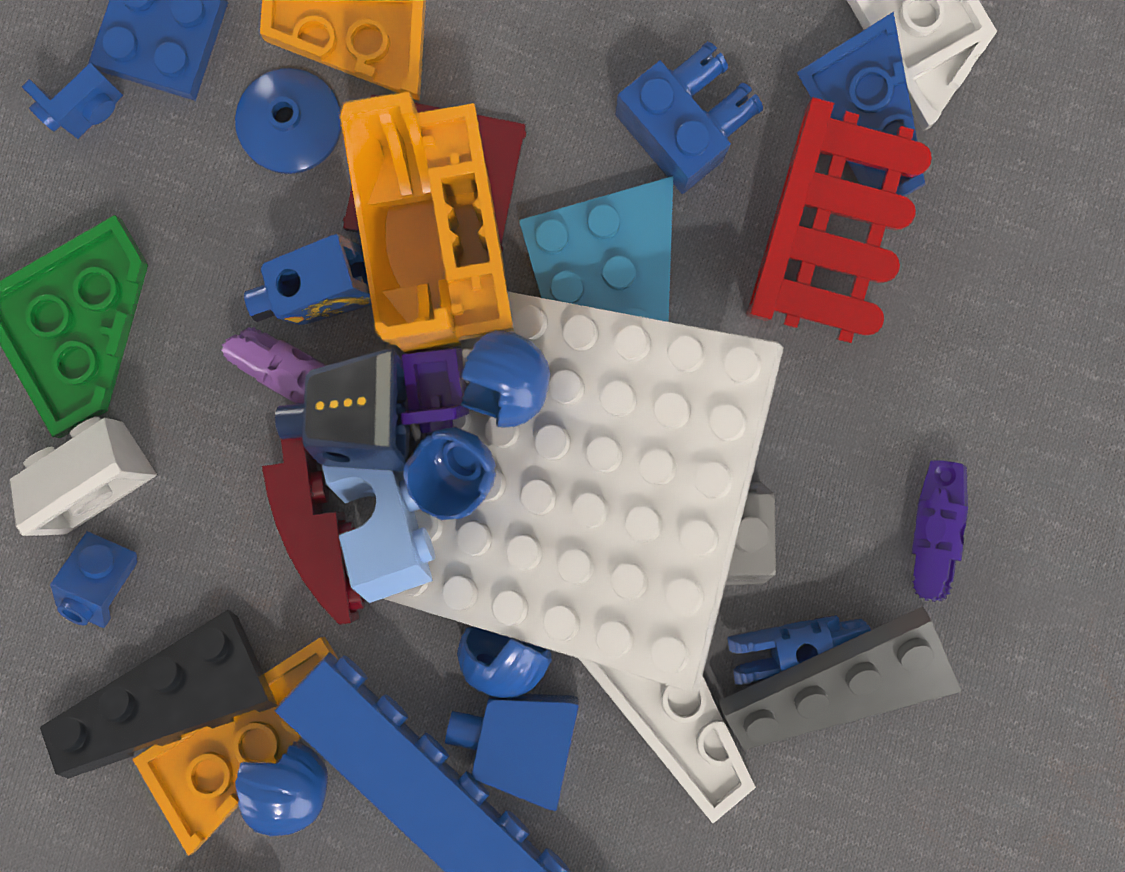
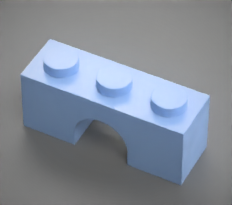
[322,465,435,603]

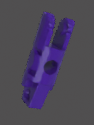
[911,460,968,602]

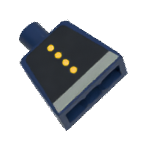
[275,349,409,471]

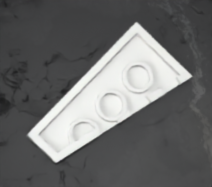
[579,658,756,823]

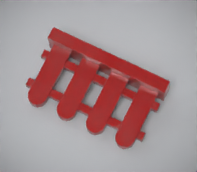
[746,97,932,343]

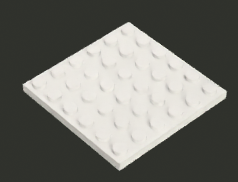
[384,291,783,693]

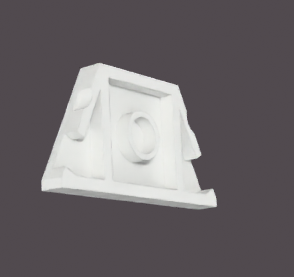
[847,0,997,132]

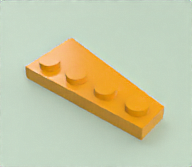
[132,637,339,856]

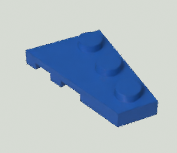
[797,11,925,197]

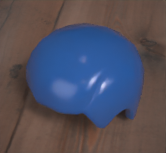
[403,427,496,520]

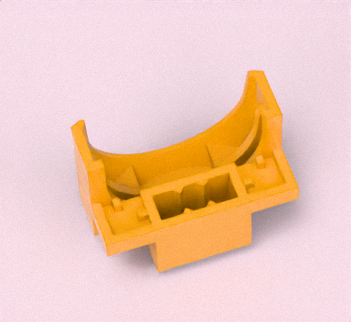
[340,91,514,354]

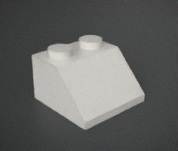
[10,417,157,536]

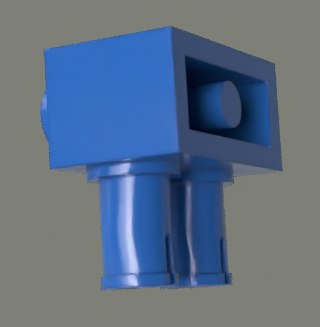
[615,41,763,195]

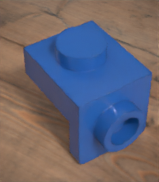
[21,63,124,139]
[50,531,138,628]

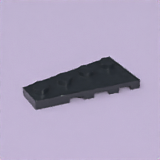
[40,610,278,779]

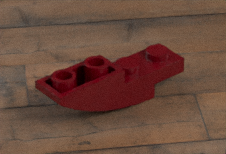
[262,438,365,625]

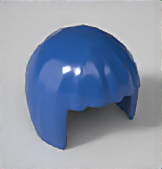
[461,330,550,428]
[457,626,552,699]
[235,742,328,837]

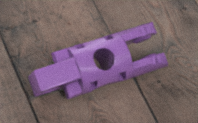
[221,327,327,404]

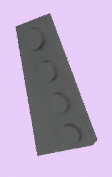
[719,606,962,750]

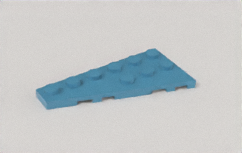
[519,176,673,322]

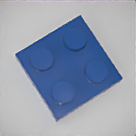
[88,0,228,101]

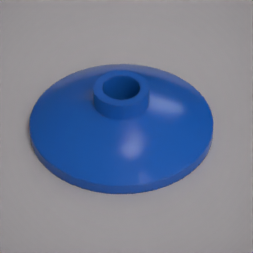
[235,68,342,174]

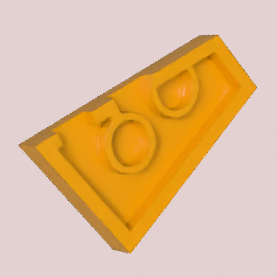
[260,0,426,101]

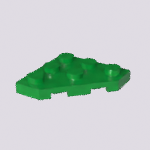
[0,215,148,438]

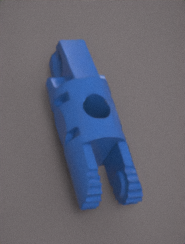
[727,615,871,685]

